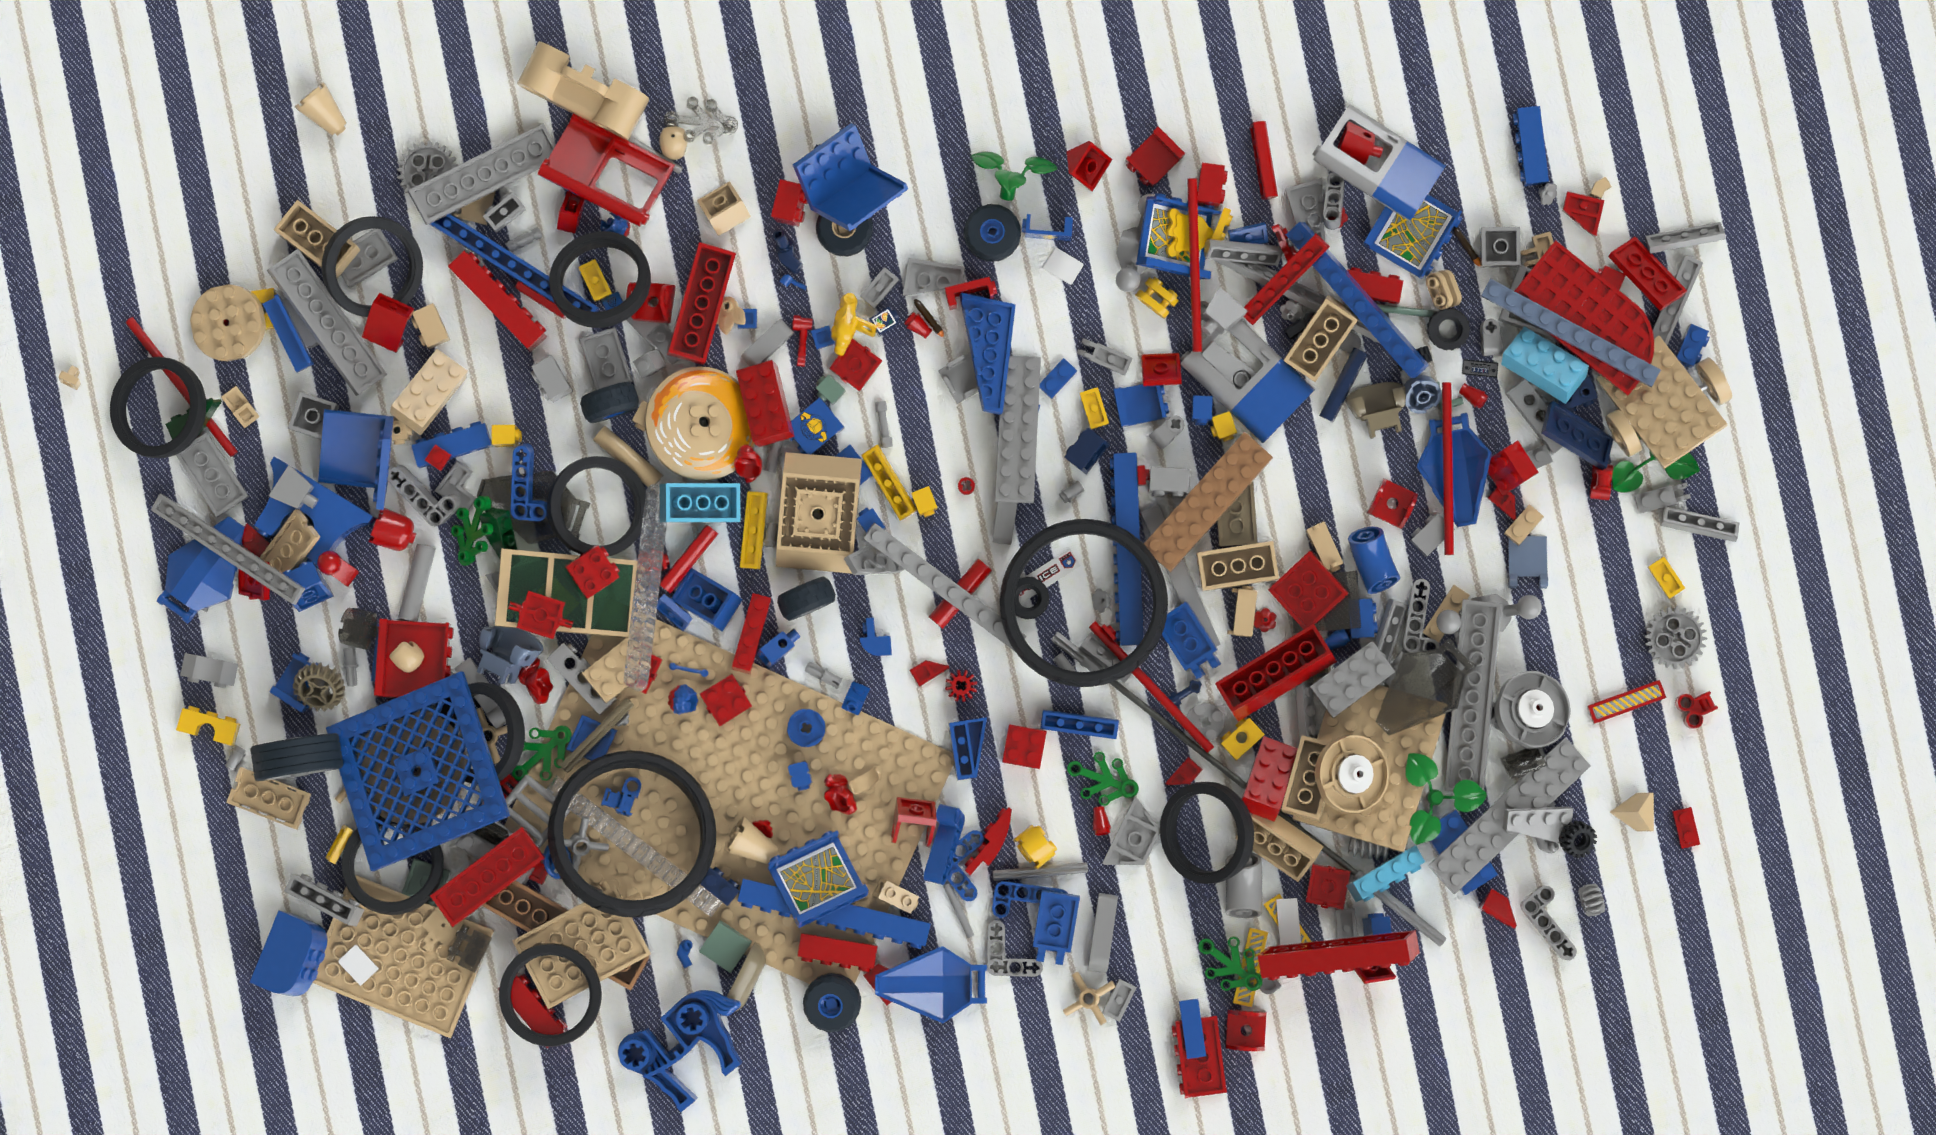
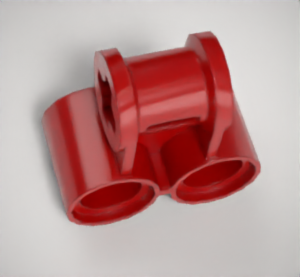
[1590,464,1613,501]
[1675,691,1718,729]

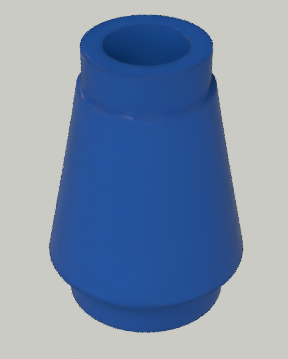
[1324,627,1351,650]

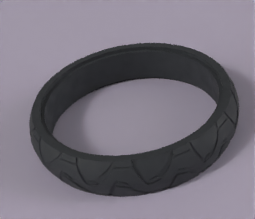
[999,519,1168,687]
[547,750,716,917]

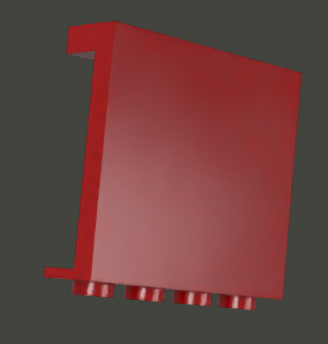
[374,619,454,698]

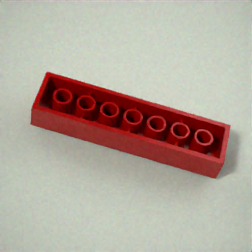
[1258,930,1420,980]

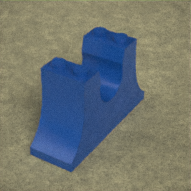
[254,456,377,568]

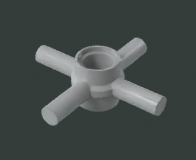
[564,816,609,872]

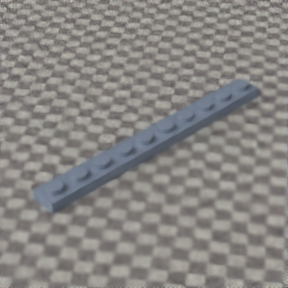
[1481,278,1661,387]

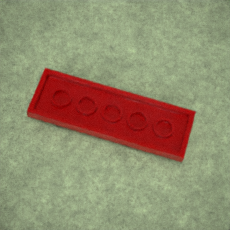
[430,827,546,927]

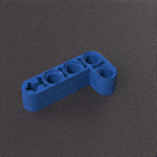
[511,443,548,521]
[924,804,965,885]
[992,881,1068,918]

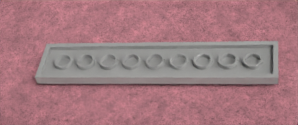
[1444,599,1502,792]
[1428,737,1591,894]

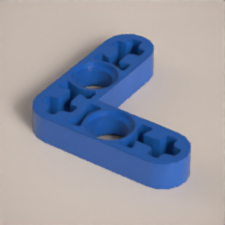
[947,830,984,901]

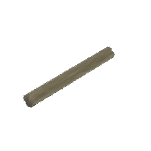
[560,698,634,773]

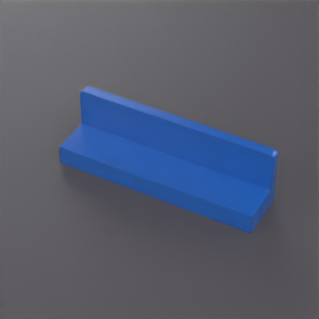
[263,294,314,373]

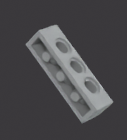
[1506,379,1563,455]
[547,643,617,715]

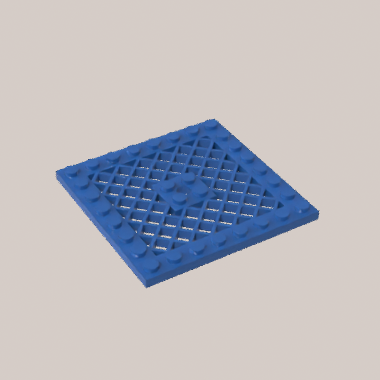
[326,671,510,871]

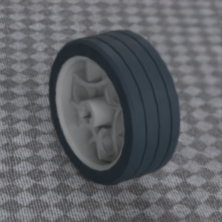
[250,733,343,781]

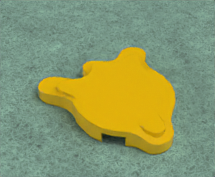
[1166,208,1213,257]

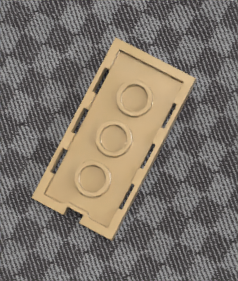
[260,510,320,573]
[226,767,311,830]

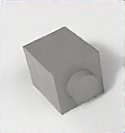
[633,349,667,378]

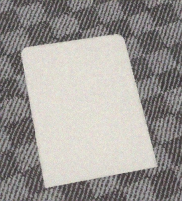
[1043,247,1083,285]
[338,945,379,986]

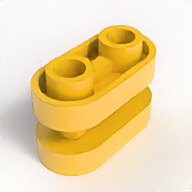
[1135,277,1179,319]

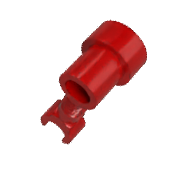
[792,315,812,367]

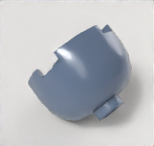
[1403,374,1442,414]

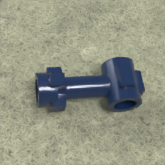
[1168,680,1202,706]

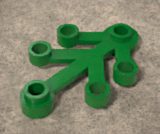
[451,496,493,566]
[512,725,572,781]
[1067,752,1139,806]
[1198,936,1263,991]

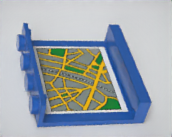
[1136,193,1221,280]
[1363,195,1462,279]
[768,830,869,928]

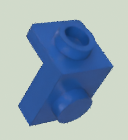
[841,681,870,715]

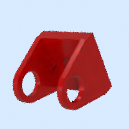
[626,282,676,323]
[1367,478,1418,529]
[891,797,937,847]
[1226,1010,1267,1051]

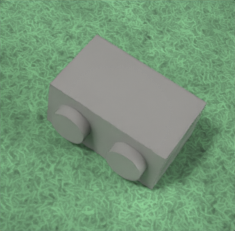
[1410,513,1455,557]

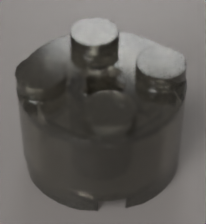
[338,607,379,650]

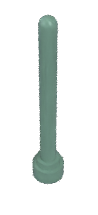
[1372,299,1450,320]

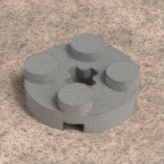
[1186,703,1224,740]

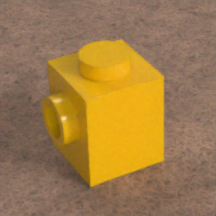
[1210,411,1237,442]
[911,486,937,517]

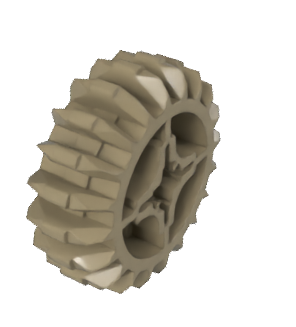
[293,662,345,712]

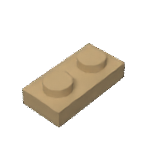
[1504,504,1544,546]

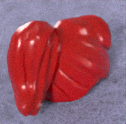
[734,445,763,483]
[518,657,554,704]
[824,774,857,815]

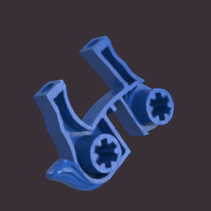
[618,990,743,1112]

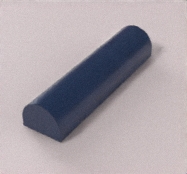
[1319,347,1367,423]

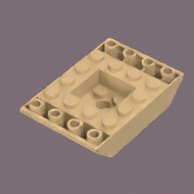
[776,452,862,574]

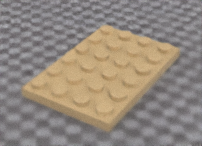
[1596,336,1727,469]
[512,886,651,1009]

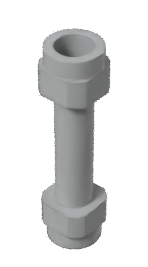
[875,401,893,448]

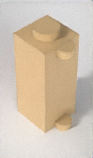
[1306,522,1343,573]
[1227,586,1257,637]

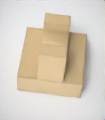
[58,365,81,390]

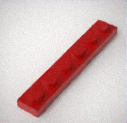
[1244,233,1330,325]

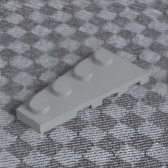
[1502,806,1573,843]

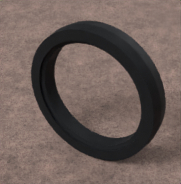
[322,216,423,317]
[549,231,651,328]
[110,357,206,458]
[547,456,648,557]
[440,682,525,784]
[1160,782,1254,884]
[342,816,444,915]
[499,943,602,1047]

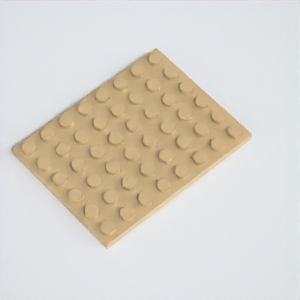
[1293,685,1448,853]
[312,875,495,1038]

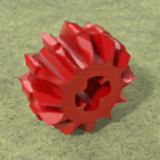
[945,670,977,702]

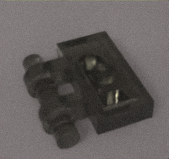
[1500,748,1546,779]
[446,924,492,973]

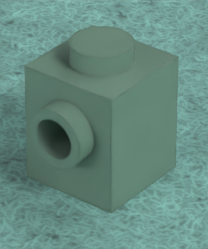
[816,374,846,405]

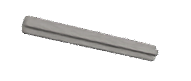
[993,862,1088,881]

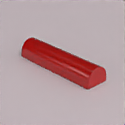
[1250,121,1278,200]
[659,525,718,594]
[929,559,992,629]

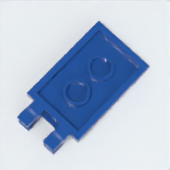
[1162,602,1221,679]
[1033,890,1080,965]

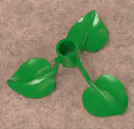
[970,152,1058,201]
[1612,433,1700,493]
[1405,753,1487,845]

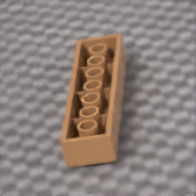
[1144,432,1273,573]

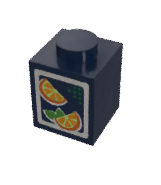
[869,307,900,337]

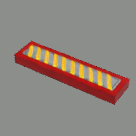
[1587,680,1667,724]

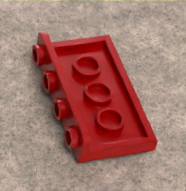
[1172,1016,1227,1099]

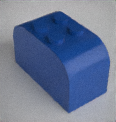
[250,910,328,996]

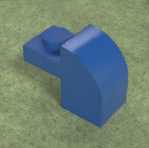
[860,618,892,656]

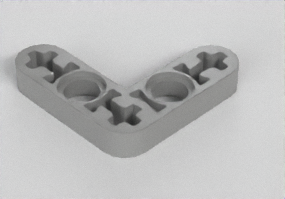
[987,920,1043,977]

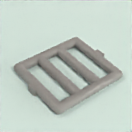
[490,775,570,849]

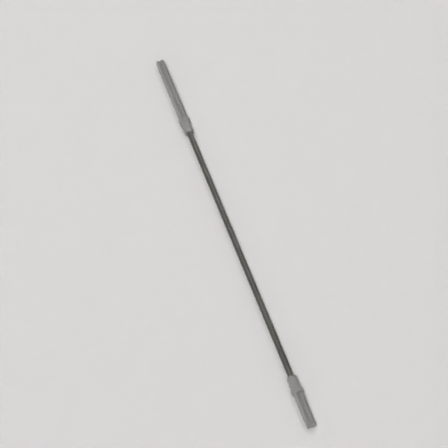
[1052,632,1446,946]

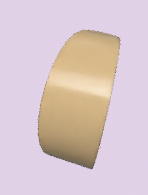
[848,767,881,794]

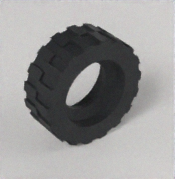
[1427,307,1470,351]
[1015,577,1049,619]

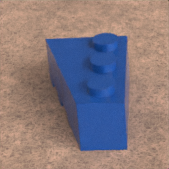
[948,717,987,781]

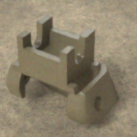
[1345,382,1406,439]

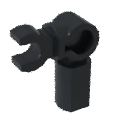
[1283,312,1315,340]

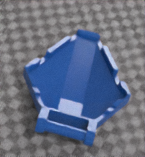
[1416,412,1492,527]
[157,516,245,624]
[875,946,987,1023]

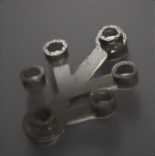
[664,97,738,145]

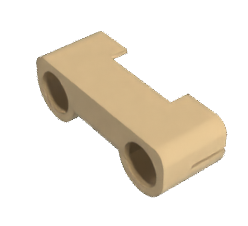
[517,41,650,141]

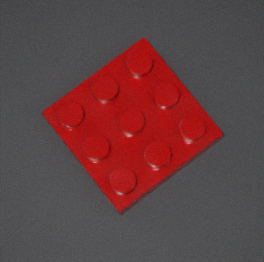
[1268,551,1349,630]

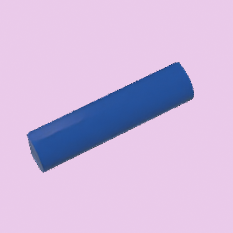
[1040,709,1119,739]

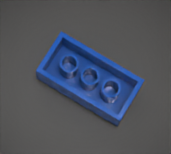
[1429,809,1498,895]

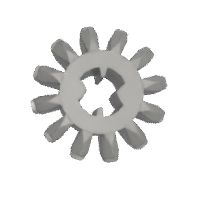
[1578,884,1605,917]

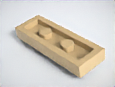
[1423,585,1470,643]

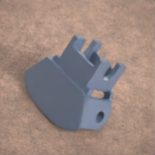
[477,626,543,684]

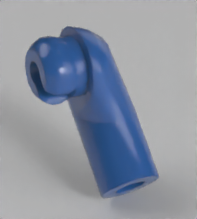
[676,940,693,969]

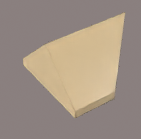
[1610,793,1654,831]

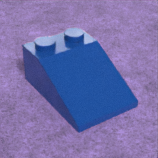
[283,561,334,612]
[672,568,743,632]

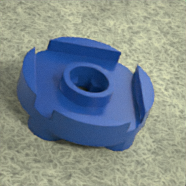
[787,709,826,747]

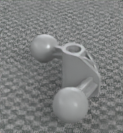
[1116,194,1155,292]
[1436,594,1542,634]

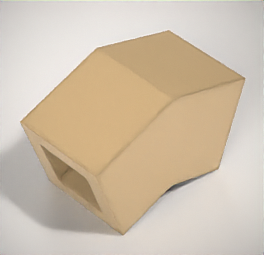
[1590,177,1612,199]

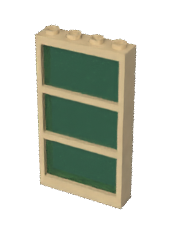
[494,549,643,638]

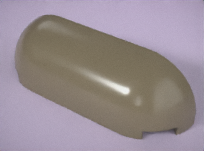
[727,942,766,1012]

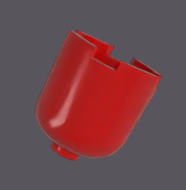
[368,508,417,551]

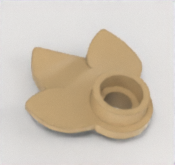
[716,297,746,335]

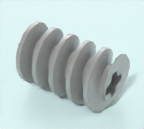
[1348,837,1389,862]

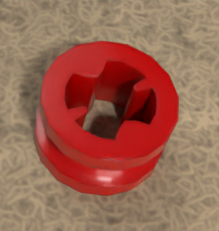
[958,477,975,495]

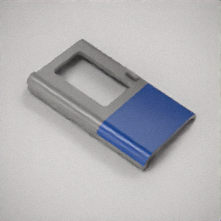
[1312,104,1446,222]
[1180,320,1315,443]

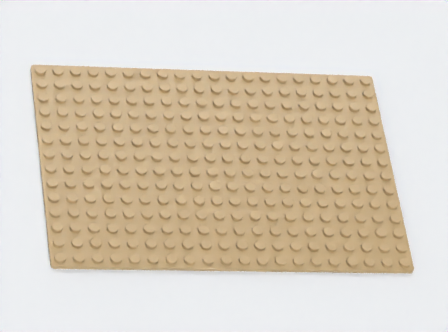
[498,599,954,984]

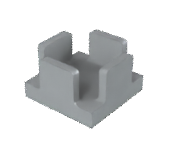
[938,352,978,404]

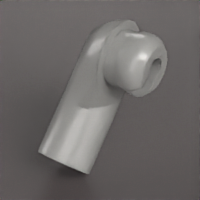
[1535,837,1559,853]

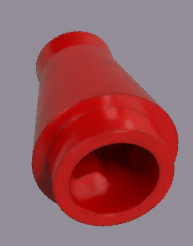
[904,312,933,339]
[1459,383,1489,409]
[1092,806,1111,836]

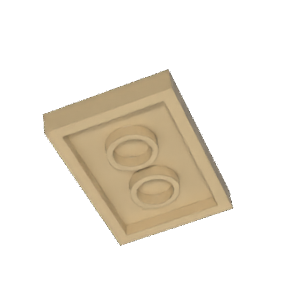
[582,638,651,704]

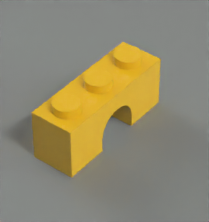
[176,706,241,746]

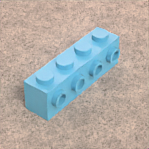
[1346,845,1425,902]

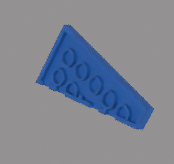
[959,293,1016,415]

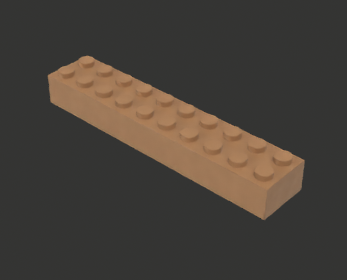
[483,881,651,991]

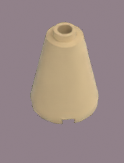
[295,82,346,136]
[724,817,780,864]

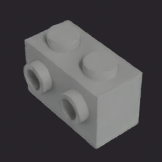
[483,192,526,234]

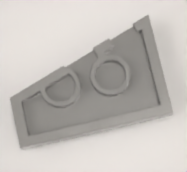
[903,258,965,296]

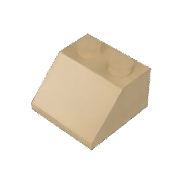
[697,181,751,236]

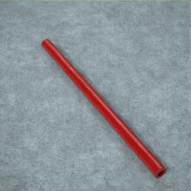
[1187,178,1202,352]
[125,317,238,458]
[1442,382,1454,555]
[1089,621,1214,753]

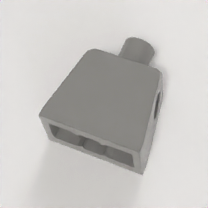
[1201,288,1248,336]
[269,465,319,510]

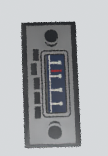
[1462,359,1498,378]

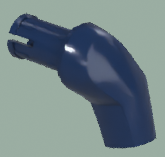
[773,229,803,274]

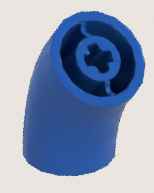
[1348,526,1400,594]

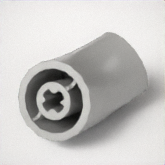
[1225,852,1262,918]

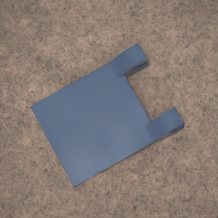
[1508,536,1548,589]

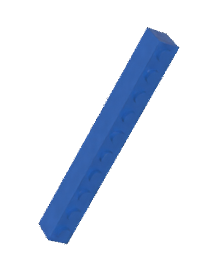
[429,214,599,312]
[1286,222,1429,378]
[1110,453,1144,646]
[738,879,931,949]

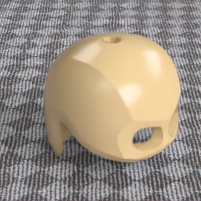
[659,126,688,160]
[389,641,424,672]

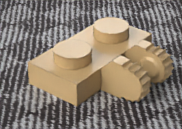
[1520,231,1554,267]

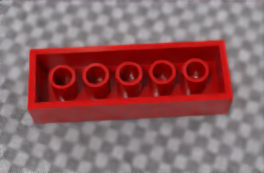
[667,242,736,365]
[448,250,547,352]
[1215,624,1337,721]

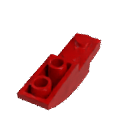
[965,807,1012,875]

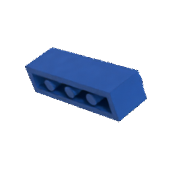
[1513,106,1549,186]
[411,421,493,468]

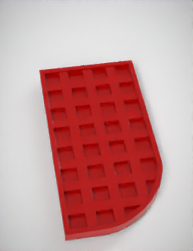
[1515,240,1654,396]

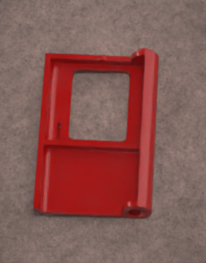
[538,113,675,227]

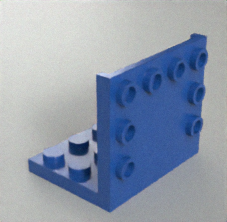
[792,123,908,231]
[318,409,394,510]

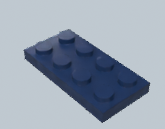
[1541,401,1614,470]

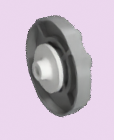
[1495,671,1571,749]

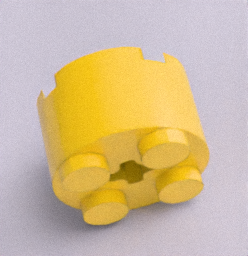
[1013,825,1057,869]

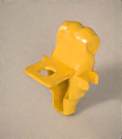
[831,293,877,356]

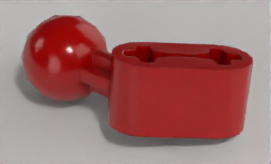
[317,551,359,587]

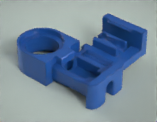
[601,777,641,817]

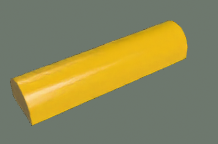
[861,445,917,520]

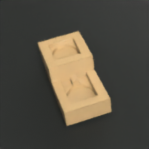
[221,385,260,428]

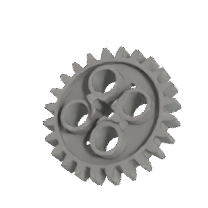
[397,140,458,193]
[1644,606,1708,669]

